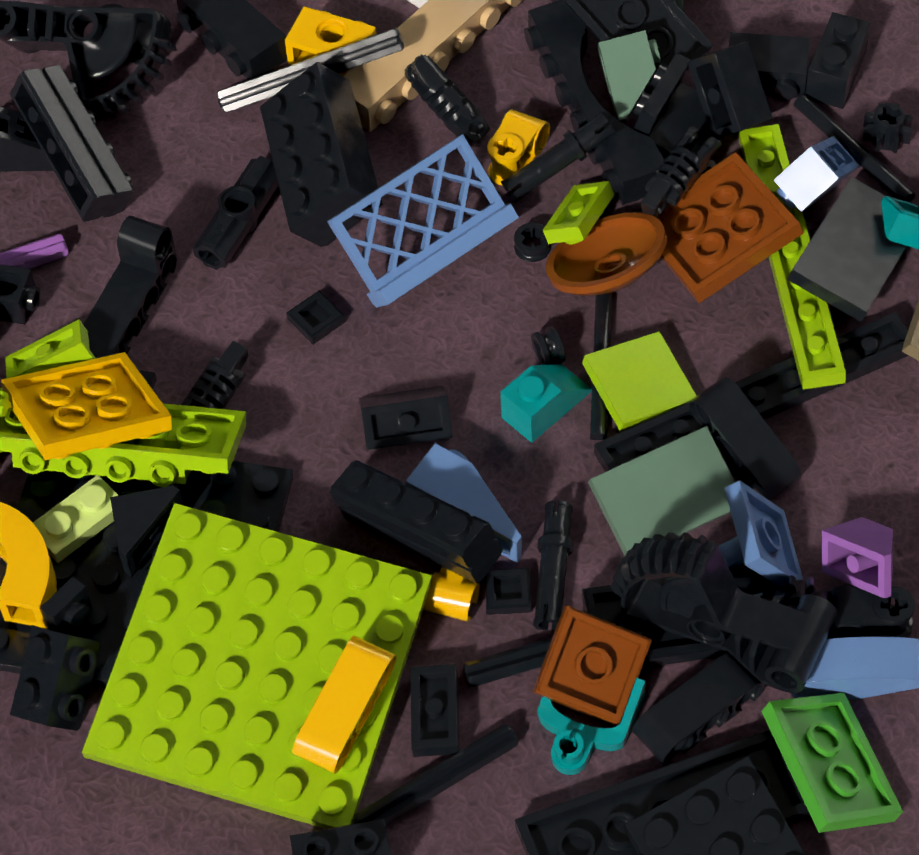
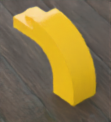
[0,502,57,628]

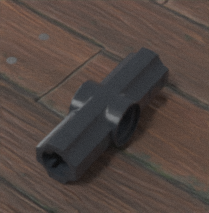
[193,156,279,270]

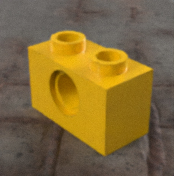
[285,6,377,76]

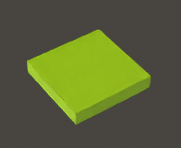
[582,331,696,432]

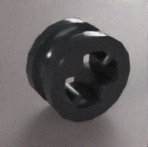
[514,222,551,262]
[531,326,566,365]

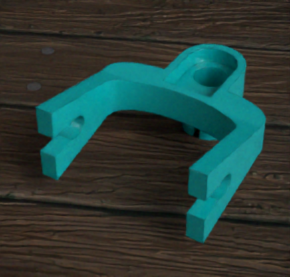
[537,678,646,775]

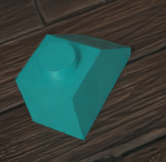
[500,364,592,443]

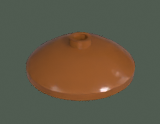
[546,212,667,296]

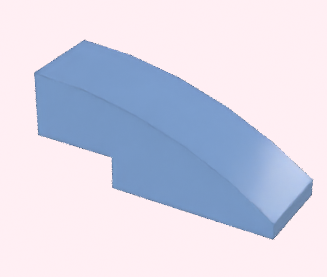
[791,637,919,699]

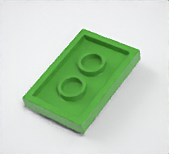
[761,693,903,833]

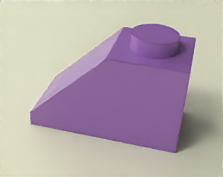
[822,517,893,599]

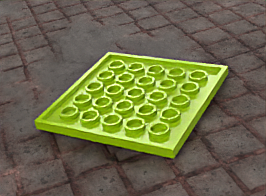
[82,503,432,829]

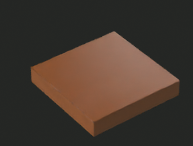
[532,605,652,726]

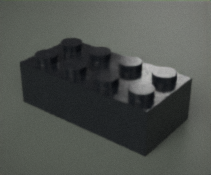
[260,62,383,247]

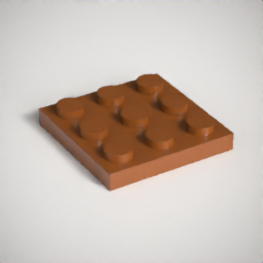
[659,152,804,303]

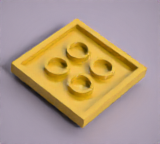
[1,352,172,460]

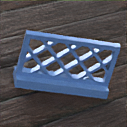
[327,134,519,308]

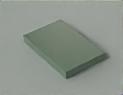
[588,426,735,556]

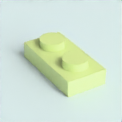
[33,475,119,563]

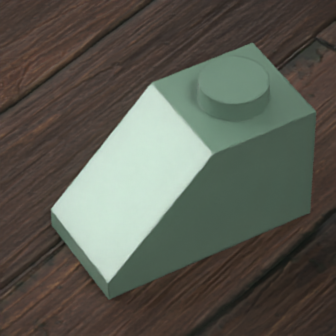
[598,30,661,124]

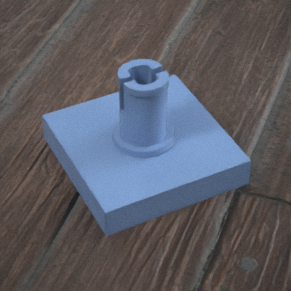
[718,480,803,590]

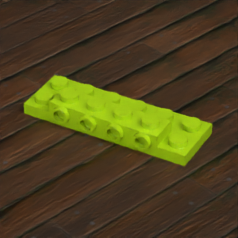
[0,388,246,487]

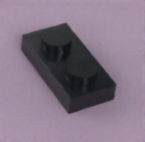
[410,664,460,757]

